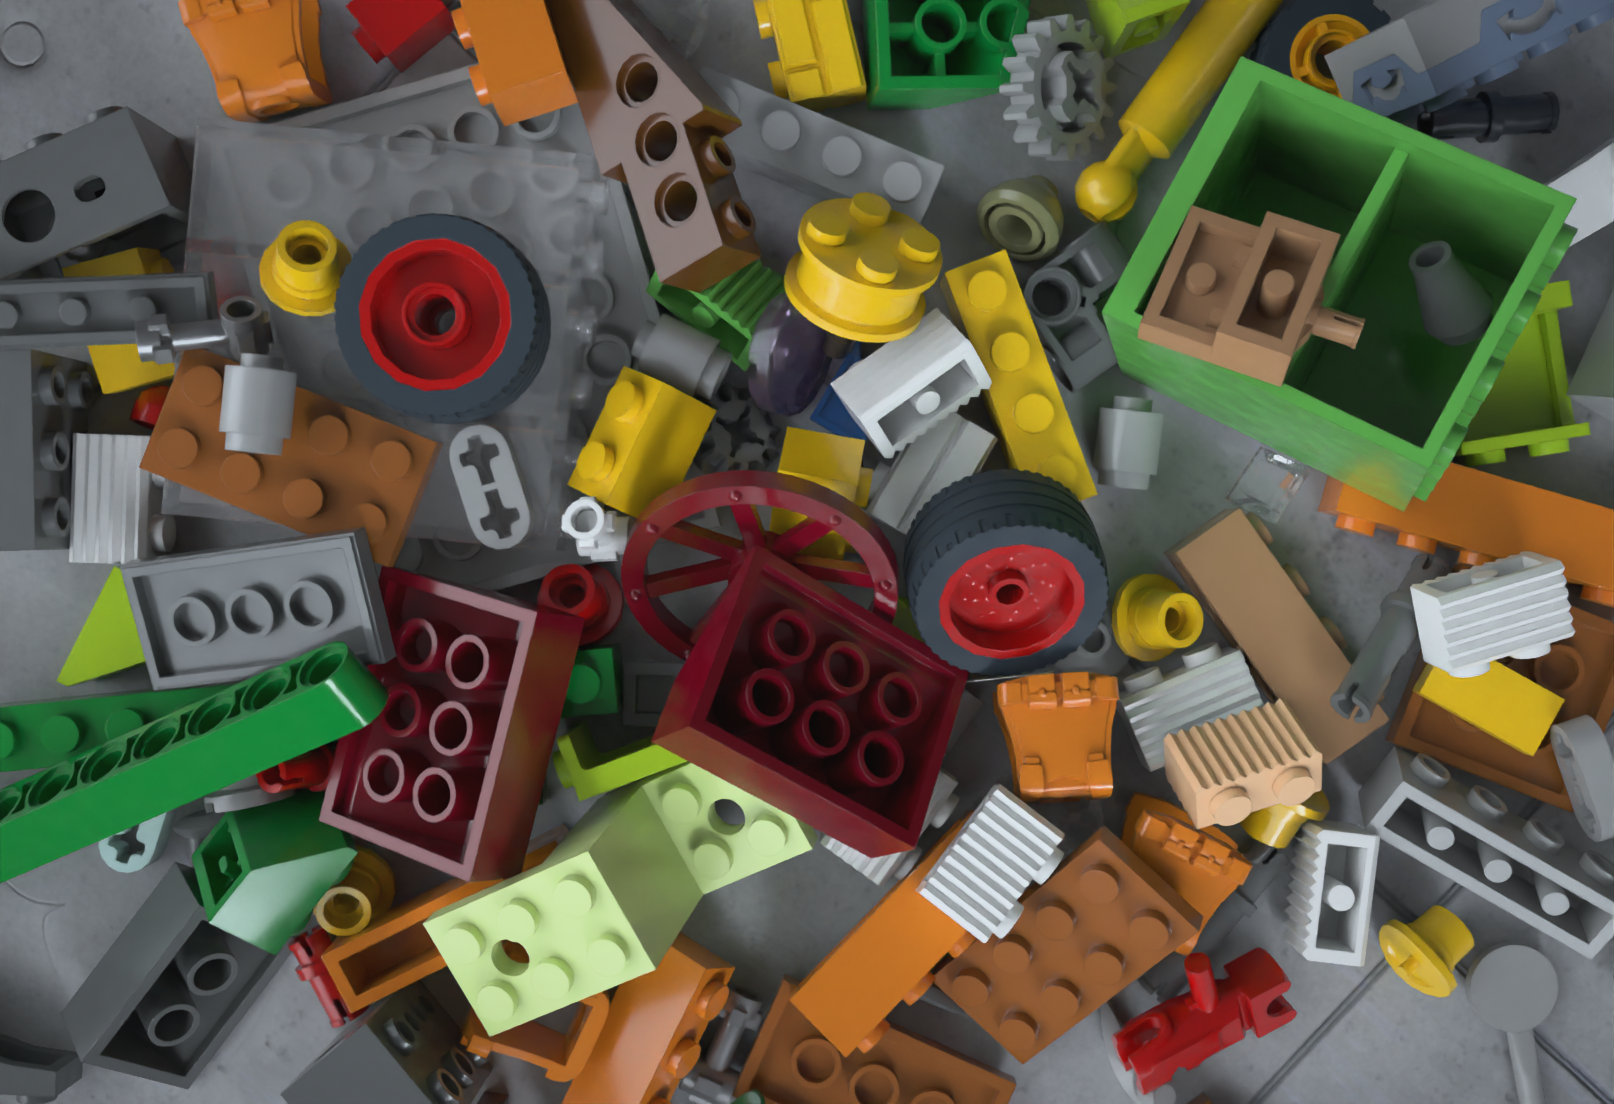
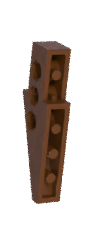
[546,0,761,293]

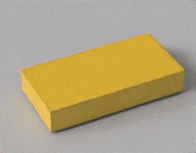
[1412,660,1565,756]

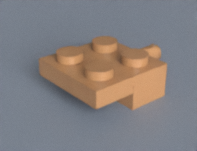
[1137,205,1366,387]

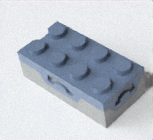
[1324,0,1614,123]

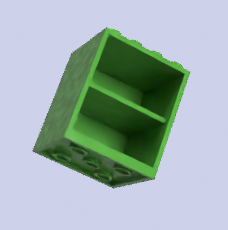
[1102,56,1578,512]

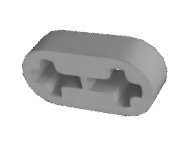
[449,424,536,549]
[1550,714,1614,842]

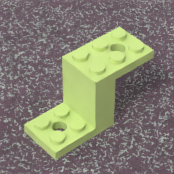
[423,761,818,1037]

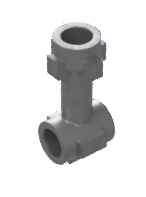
[134,296,273,364]
[678,984,764,1104]

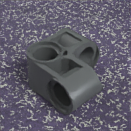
[1020,220,1131,394]

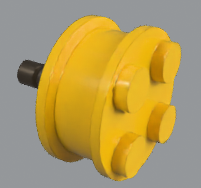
[784,192,943,359]

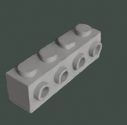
[1358,745,1614,960]

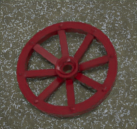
[621,470,899,661]

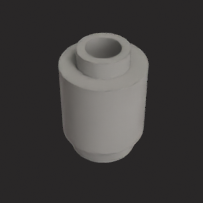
[631,314,733,401]
[219,353,297,455]
[1093,396,1164,490]

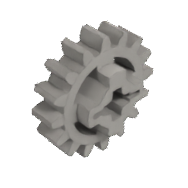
[999,14,1117,161]

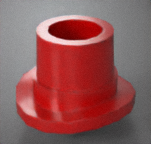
[537,563,625,648]

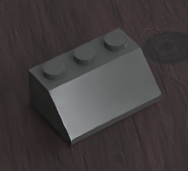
[60,861,298,1089]

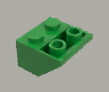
[191,789,358,955]

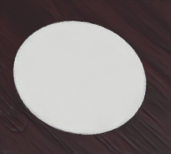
[967,670,1055,682]

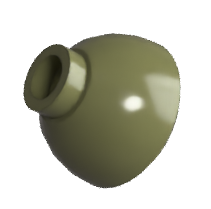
[976,175,1064,262]

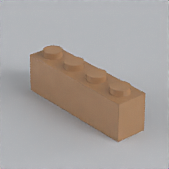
[1163,508,1390,765]

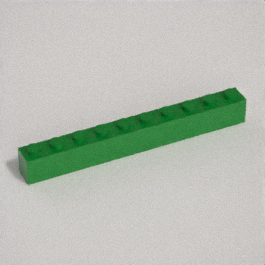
[0,643,624,772]

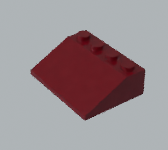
[651,545,969,858]
[319,565,585,882]

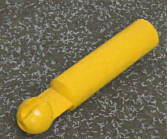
[1075,0,1283,223]

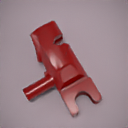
[1111,947,1297,1095]

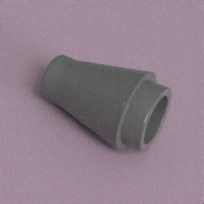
[1408,241,1494,346]

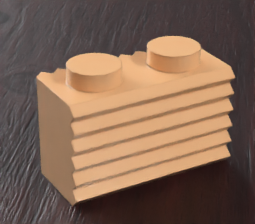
[1163,698,1322,829]

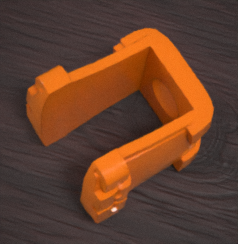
[177,0,332,125]
[992,672,1120,804]
[1120,791,1253,956]
[460,939,609,1082]

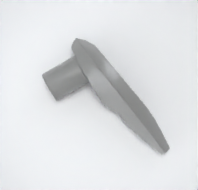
[1099,999,1176,1104]

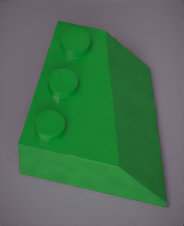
[862,0,1031,110]

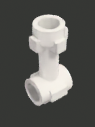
[562,496,634,562]

